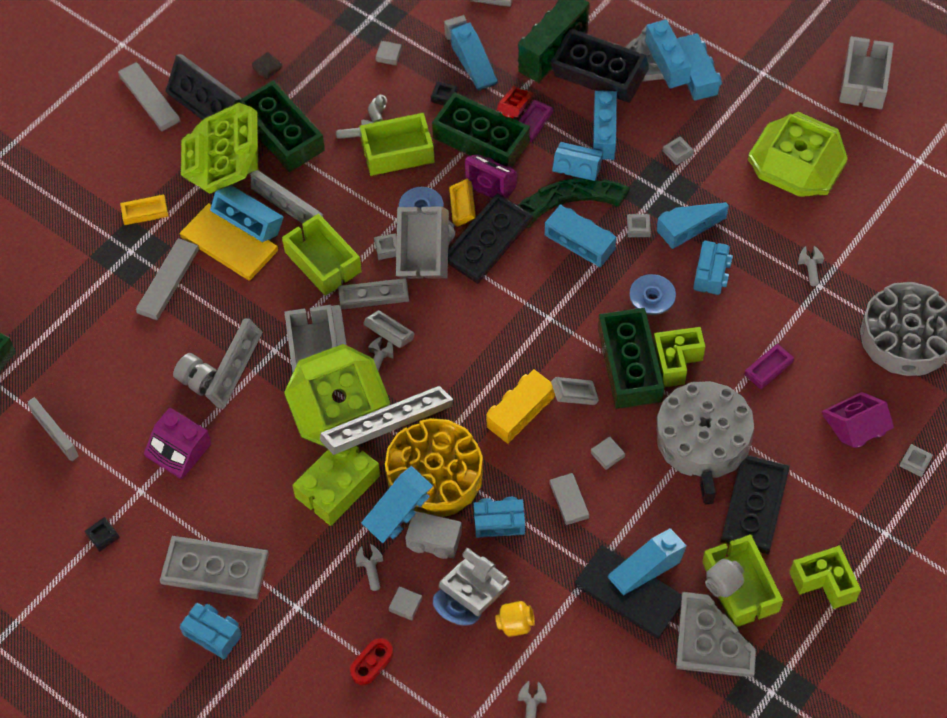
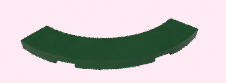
[517,178,630,229]

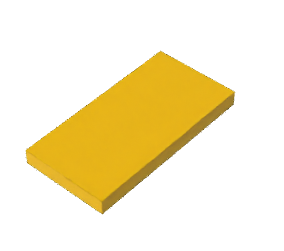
[180,203,278,281]

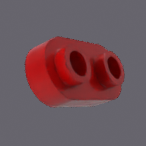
[350,638,393,685]

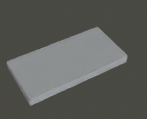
[160,536,269,599]

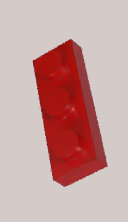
[497,86,533,118]

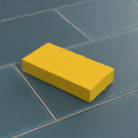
[449,179,476,227]
[120,194,169,225]

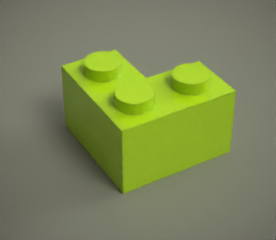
[653,327,705,387]
[789,546,861,609]

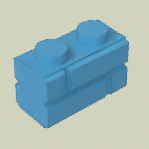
[552,142,603,181]
[693,241,733,295]
[474,497,525,538]
[180,603,241,659]

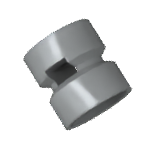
[173,353,217,396]

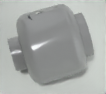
[705,559,744,597]

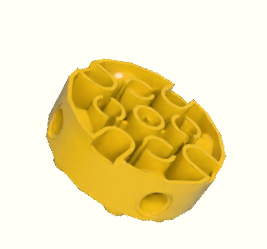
[385,418,483,517]

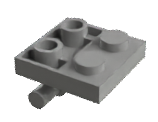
[439,548,510,616]

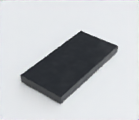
[165,54,242,120]
[448,193,533,284]
[720,455,790,555]
[574,545,682,640]

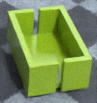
[360,113,434,176]
[282,213,362,296]
[293,446,380,526]
[702,535,783,628]

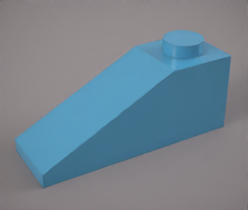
[451,22,497,91]
[657,202,729,249]
[608,528,686,595]

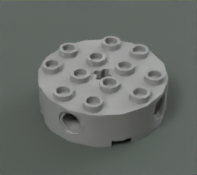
[860,282,947,376]
[656,381,754,478]

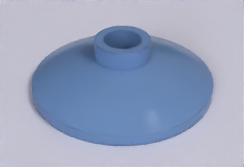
[399,187,444,215]
[630,274,676,315]
[433,590,481,625]

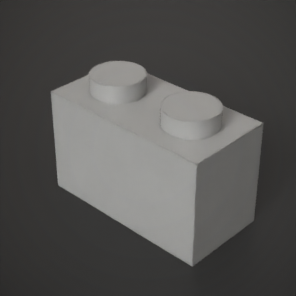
[406,511,462,559]

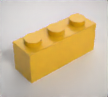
[486,369,555,444]

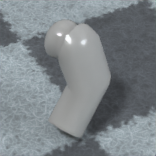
[368,95,387,123]

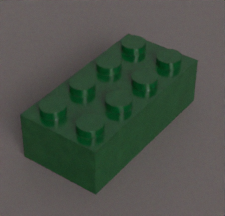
[517,0,590,83]
[241,80,325,172]
[432,92,530,168]
[598,308,664,409]

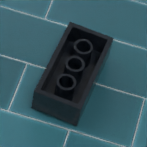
[550,28,649,103]

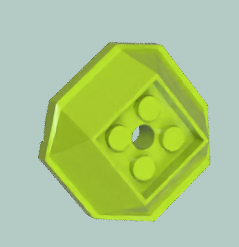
[181,103,258,194]
[748,112,848,197]
[284,344,390,448]

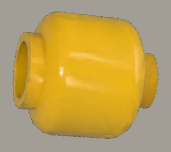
[496,601,535,637]

